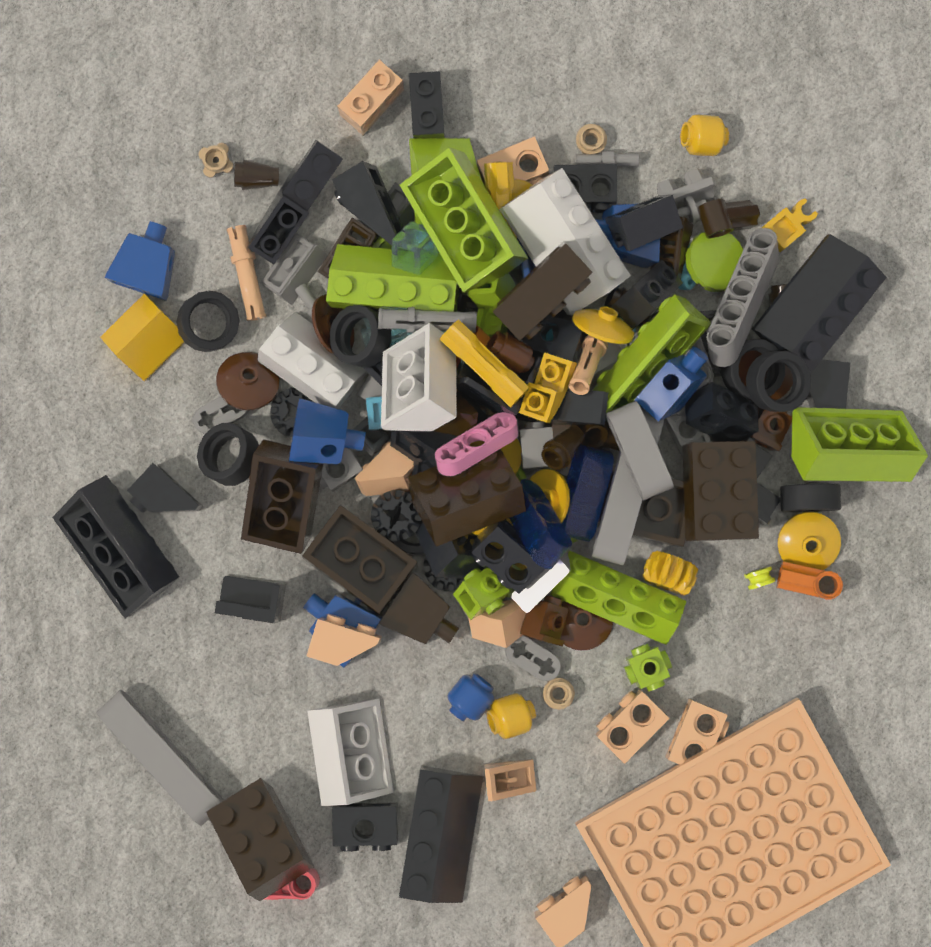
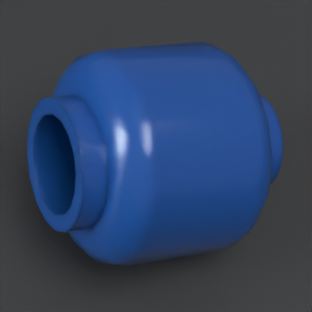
[447,673,494,722]

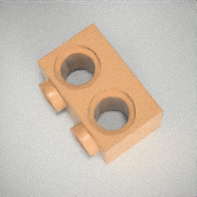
[337,60,404,135]
[477,136,549,186]
[595,689,670,764]
[665,699,729,764]

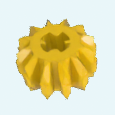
[642,551,698,595]

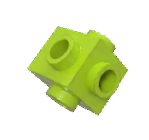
[453,567,510,620]
[624,643,672,692]

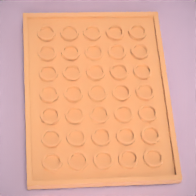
[575,698,891,947]

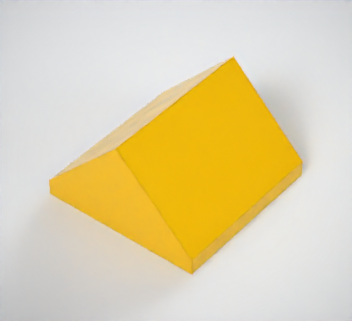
[100,293,184,382]

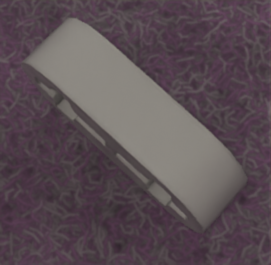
[193,396,249,434]
[505,635,560,681]

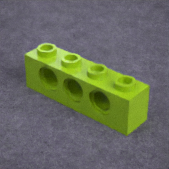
[550,550,686,645]

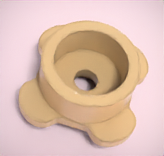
[199,143,233,178]

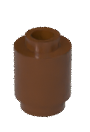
[486,331,535,375]

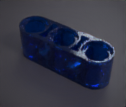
[555,445,614,542]
[509,479,572,569]

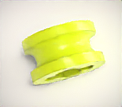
[744,566,776,590]

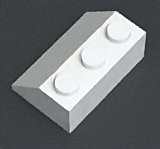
[258,312,368,409]
[381,323,457,431]
[307,699,394,806]

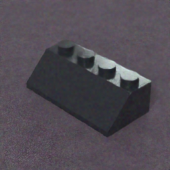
[752,234,887,373]
[52,475,180,619]
[399,765,483,903]

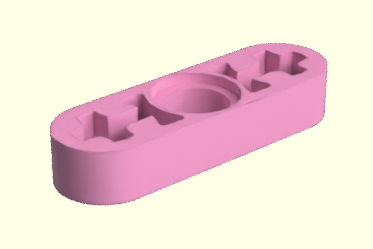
[435,412,519,476]

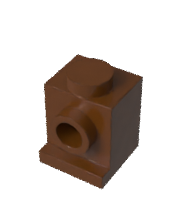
[750,407,792,451]
[520,595,569,647]

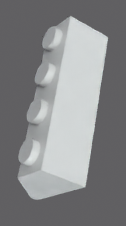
[499,168,631,315]

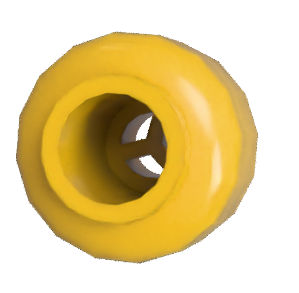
[680,115,729,156]
[486,693,536,739]

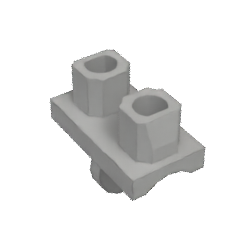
[657,168,714,223]

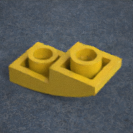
[519,353,577,423]

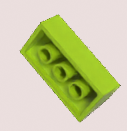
[400,147,528,293]
[326,244,460,312]
[592,294,711,413]
[791,407,928,482]

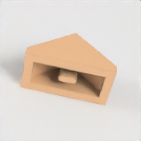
[468,599,526,648]
[484,759,536,801]

